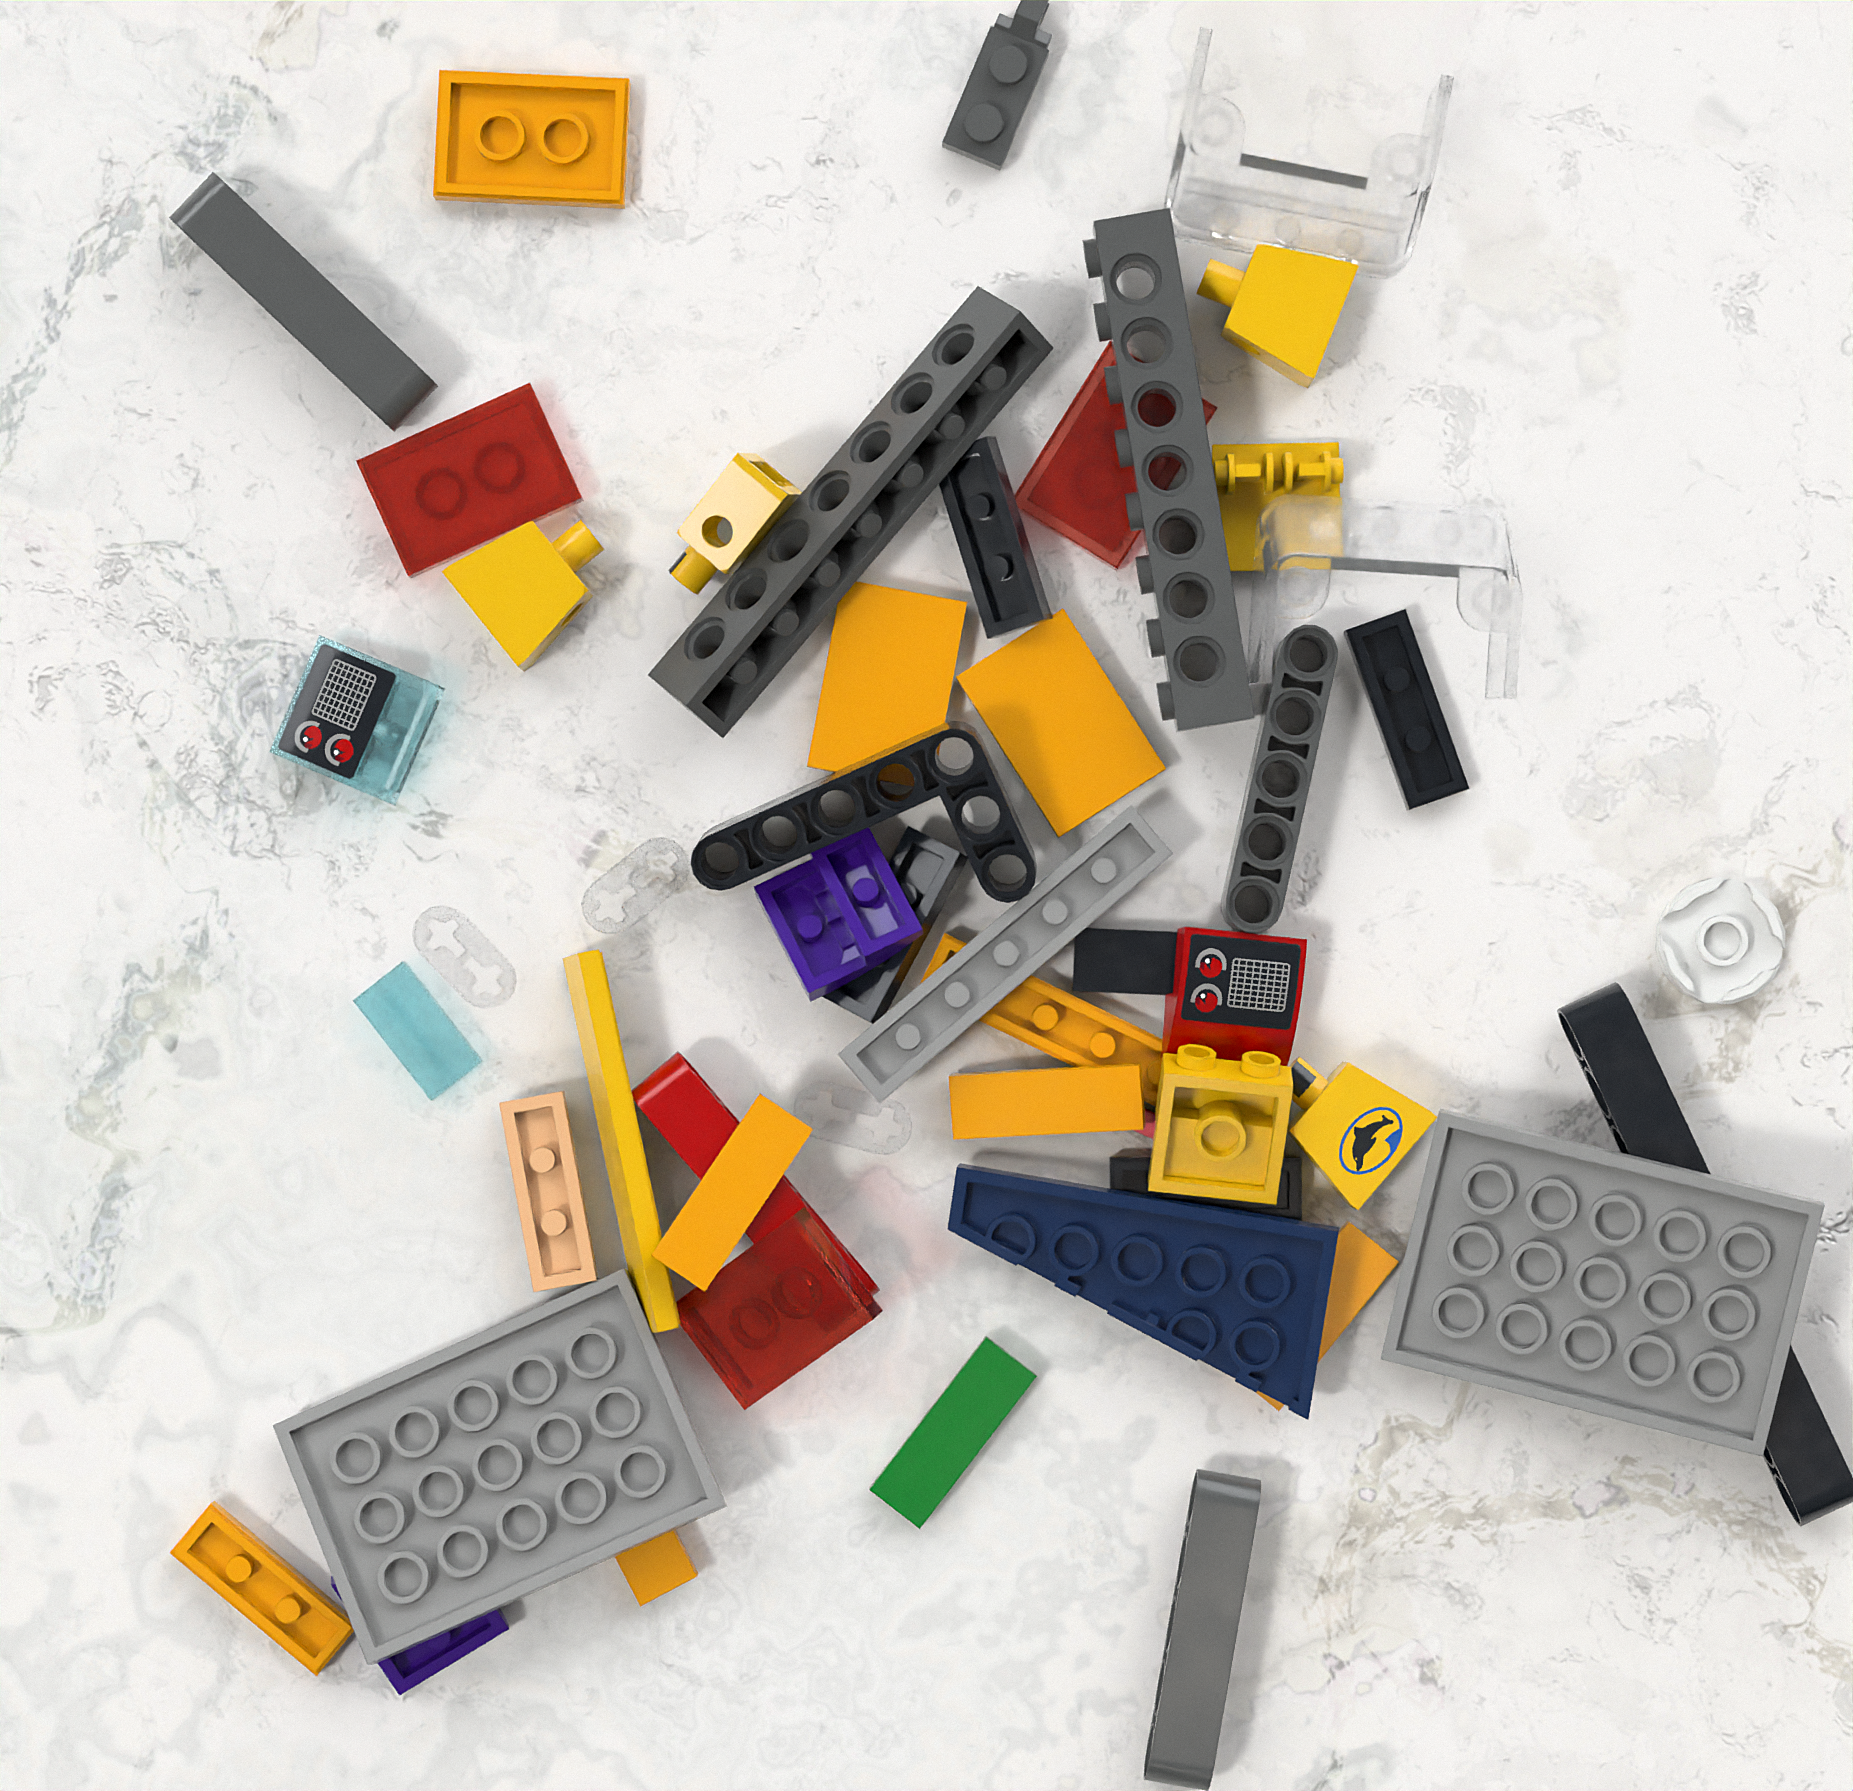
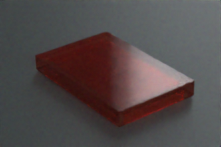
[1014,341,1218,571]
[356,383,584,578]
[676,1207,883,1410]

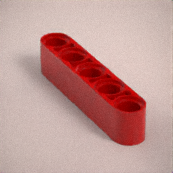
[631,1051,880,1332]

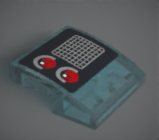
[269,635,445,805]

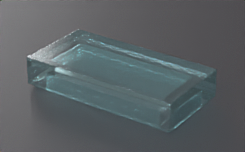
[352,961,483,1101]

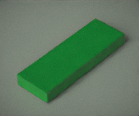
[869,1336,1037,1529]

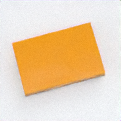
[433,70,631,209]
[807,581,967,787]
[956,608,1166,838]

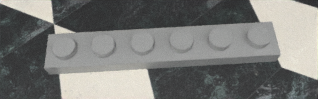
[838,805,1173,1104]

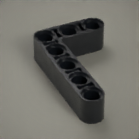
[691,721,1037,903]

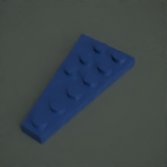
[947,1163,1339,1420]

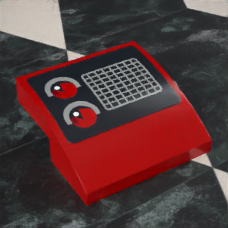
[1161,926,1307,1066]

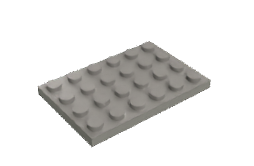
[1381,1109,1825,1457]
[273,1268,727,1665]

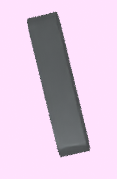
[169,172,438,432]
[1221,625,1338,934]
[1144,1469,1261,1791]

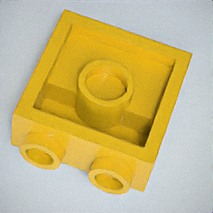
[1148,1044,1293,1205]

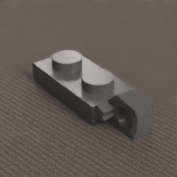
[942,0,1052,171]

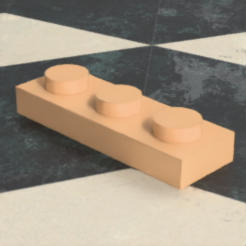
[499,1091,599,1292]

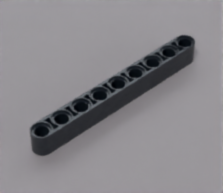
[1557,983,1853,1526]

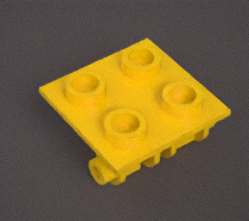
[1212,442,1344,572]

